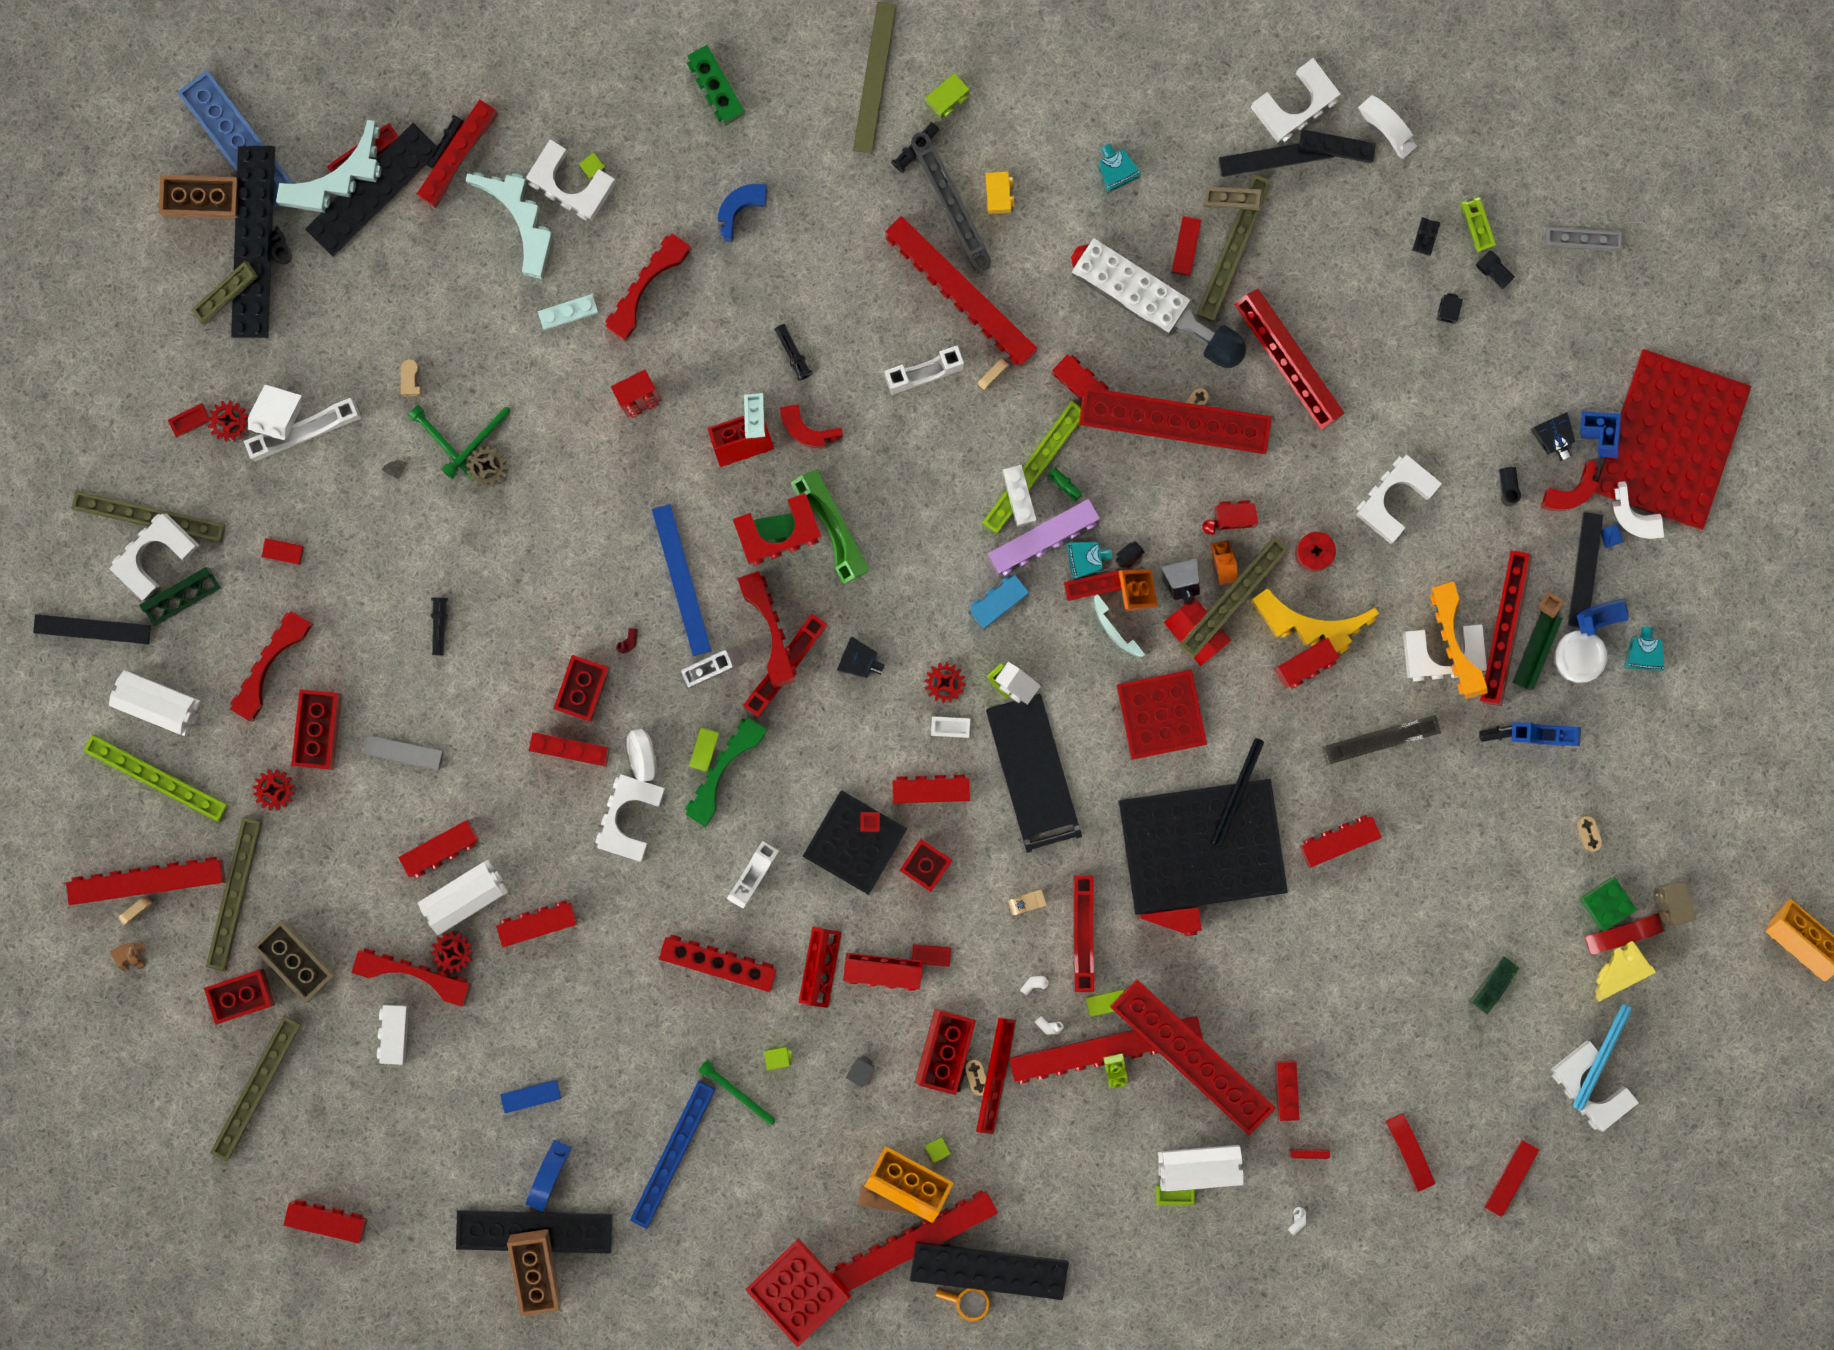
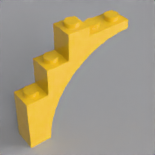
[1250,588,1379,654]

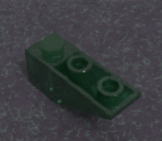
[1468,956,1519,1014]

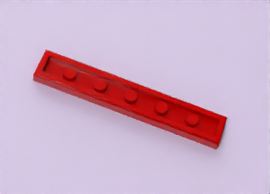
[976,1017,1016,1134]

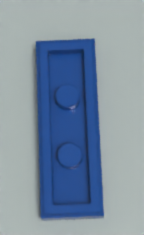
[500,1080,562,1113]

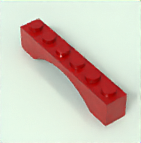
[416,99,498,208]
[605,233,692,342]
[737,571,798,689]
[230,611,313,722]
[743,614,828,718]
[1073,875,1094,992]
[351,948,471,1007]

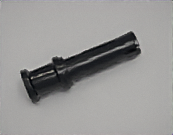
[426,115,465,169]
[891,122,940,173]
[774,324,813,381]
[430,597,448,656]

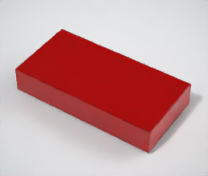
[168,403,210,437]
[261,538,304,565]
[912,944,951,967]
[1289,1149,1330,1159]

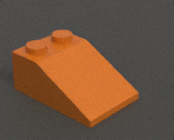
[1119,569,1158,611]

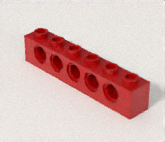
[658,934,777,993]

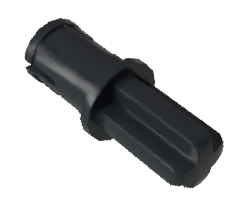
[1479,725,1513,742]

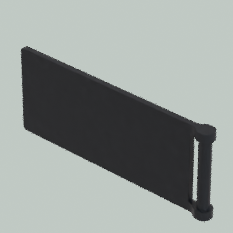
[986,694,1082,853]

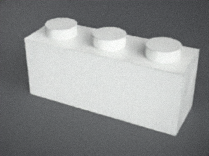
[1002,465,1036,527]
[377,1004,409,1065]

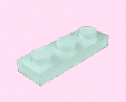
[538,294,598,330]
[744,393,765,438]

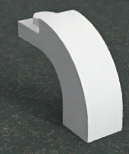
[1358,95,1417,159]
[1612,481,1664,539]
[727,841,779,908]

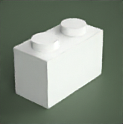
[995,662,1040,705]

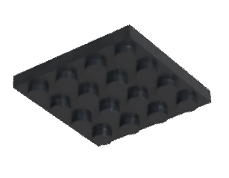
[802,790,907,895]

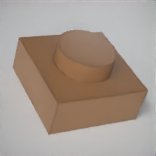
[1537,591,1565,619]

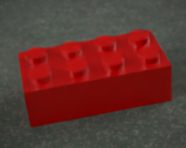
[610,369,662,418]
[291,689,342,770]

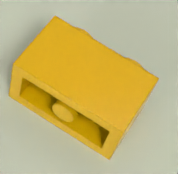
[985,171,1014,214]

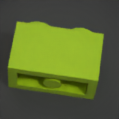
[926,73,969,118]

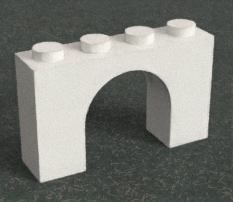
[1251,58,1341,143]
[526,140,616,221]
[885,345,964,395]
[1356,454,1442,544]
[109,514,200,601]
[1403,625,1487,682]
[595,774,666,862]
[1551,1041,1639,1132]

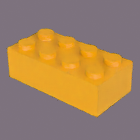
[864,1146,953,1223]

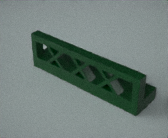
[139,567,221,626]
[1512,612,1563,690]

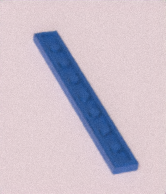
[652,504,712,656]
[630,1081,716,1229]

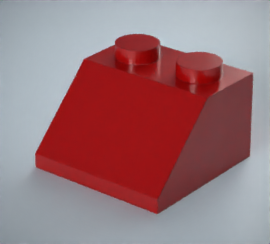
[1215,500,1258,530]

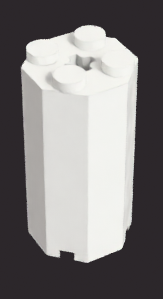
[109,670,201,737]
[418,860,508,935]
[1158,1145,1243,1191]

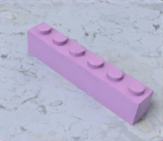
[987,499,1100,576]

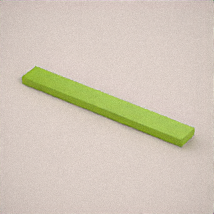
[982,401,1081,534]
[83,734,228,822]

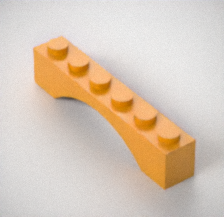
[1429,581,1488,700]

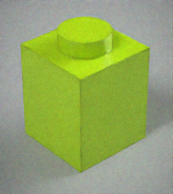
[764,1046,793,1070]

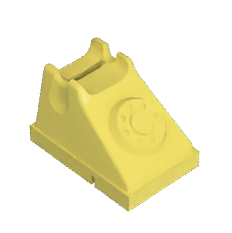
[1595,941,1656,1002]

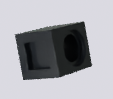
[1436,293,1463,324]

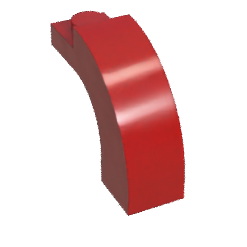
[780,404,843,449]
[1540,460,1599,511]

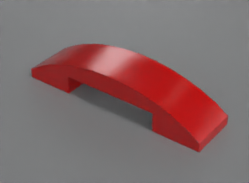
[1584,913,1664,955]
[1385,1113,1435,1192]

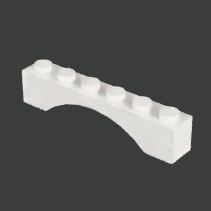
[244,398,361,462]

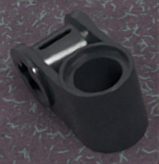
[271,226,292,265]

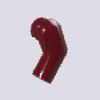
[616,628,638,653]

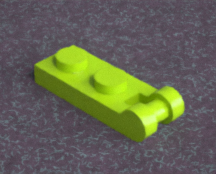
[1460,196,1496,253]

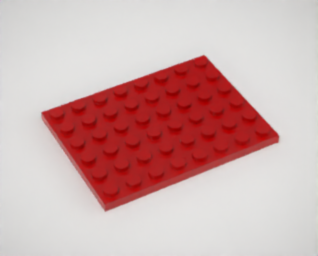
[1594,349,1752,530]

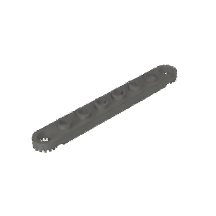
[911,132,991,271]

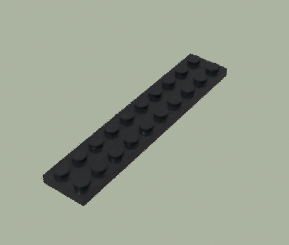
[231,146,275,338]

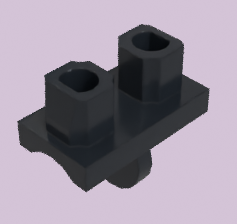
[1412,217,1441,256]

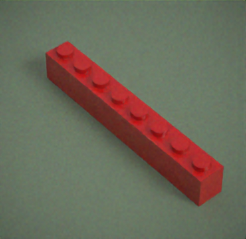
[1234,288,1345,430]
[1480,550,1533,707]
[66,857,226,905]

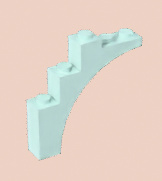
[276,120,381,213]
[466,172,553,279]

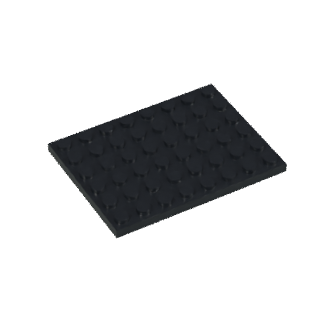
[1118,779,1288,915]

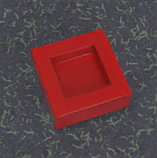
[860,812,880,832]

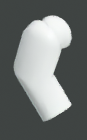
[1020,976,1049,996]
[1035,1016,1064,1035]
[1288,1207,1307,1236]

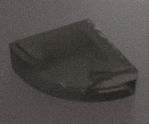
[382,460,408,480]

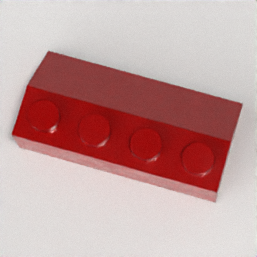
[914,1008,976,1095]

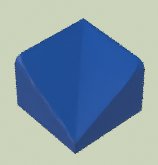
[1601,524,1623,548]

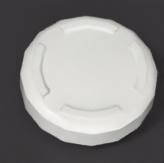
[1553,631,1608,683]
[626,729,657,782]

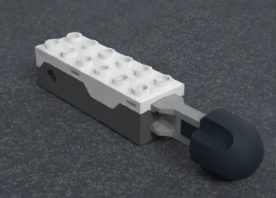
[1071,238,1246,368]

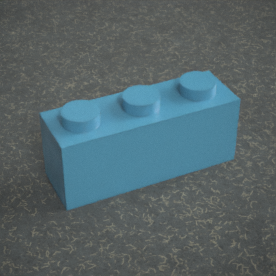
[969,575,1029,629]

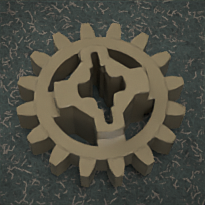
[466,446,508,488]

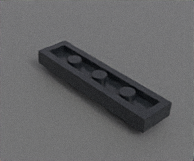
[1299,129,1376,163]

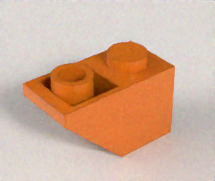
[1210,540,1238,585]

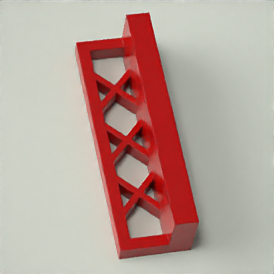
[798,927,842,1008]

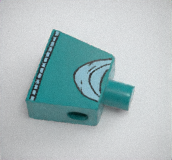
[1098,144,1141,193]
[1066,542,1112,580]
[1624,627,1665,672]

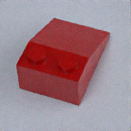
[1138,907,1202,936]

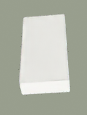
[931,716,970,738]

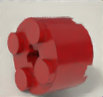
[1295,532,1336,572]

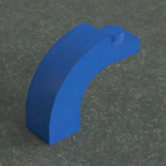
[717,184,767,242]
[1577,598,1629,636]
[1512,722,1581,746]
[526,1140,572,1212]

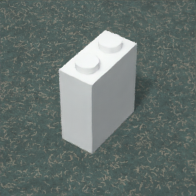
[248,385,302,440]

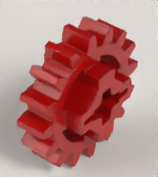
[207,400,249,443]
[924,662,966,704]
[252,769,295,811]
[431,931,474,973]

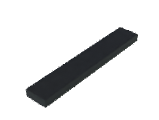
[1218,144,1334,177]
[1568,512,1603,628]
[33,614,151,645]

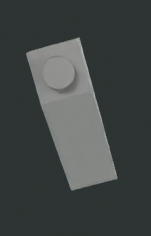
[681,646,744,688]

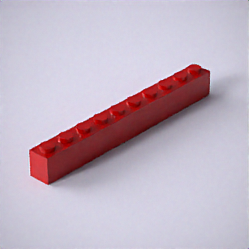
[885,216,1038,367]
[1009,1016,1203,1084]
[830,1190,998,1292]

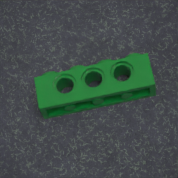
[686,45,745,125]

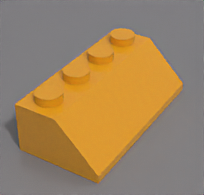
[1766,898,1834,982]

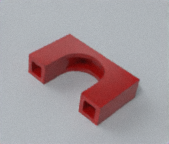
[732,493,822,566]

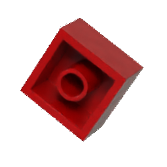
[899,839,952,892]

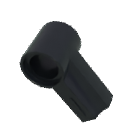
[1476,250,1515,289]
[1499,467,1521,507]

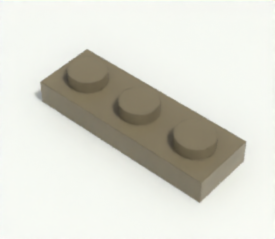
[1204,187,1263,210]

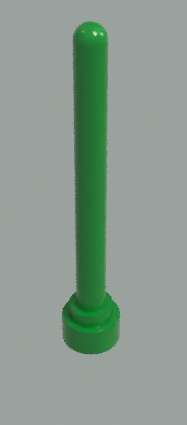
[408,405,473,479]
[441,407,510,480]
[698,1059,775,1125]

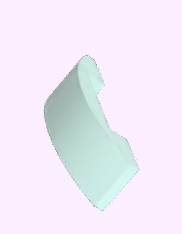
[1094,594,1145,658]

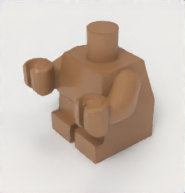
[110,942,146,972]

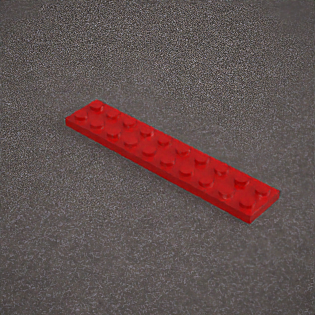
[1078,387,1272,454]
[1110,979,1276,1136]

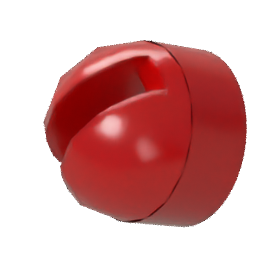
[1202,520,1216,535]

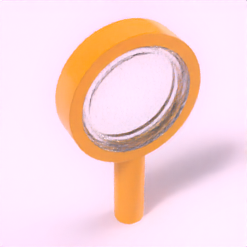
[935,1288,989,1321]

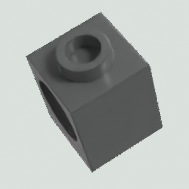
[846,1056,874,1087]

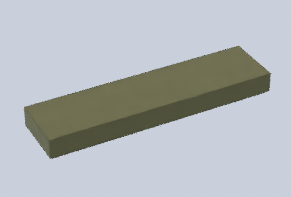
[192,261,258,325]

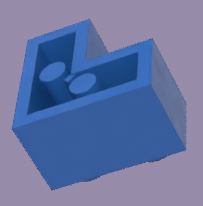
[1580,412,1622,458]

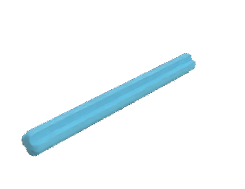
[1573,1004,1632,1111]

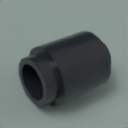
[1115,541,1145,569]

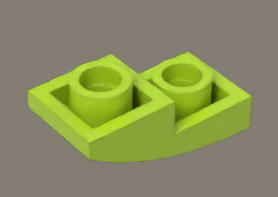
[689,727,719,772]
[1104,1054,1128,1089]

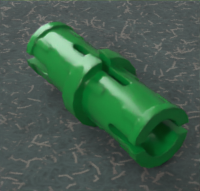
[1047,467,1083,502]

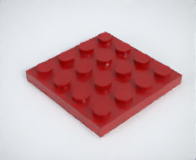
[1116,670,1207,760]
[745,1238,851,1347]

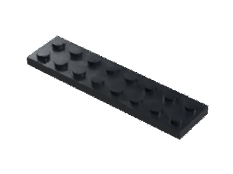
[305,123,437,257]
[456,1210,613,1254]
[910,1241,1069,1300]

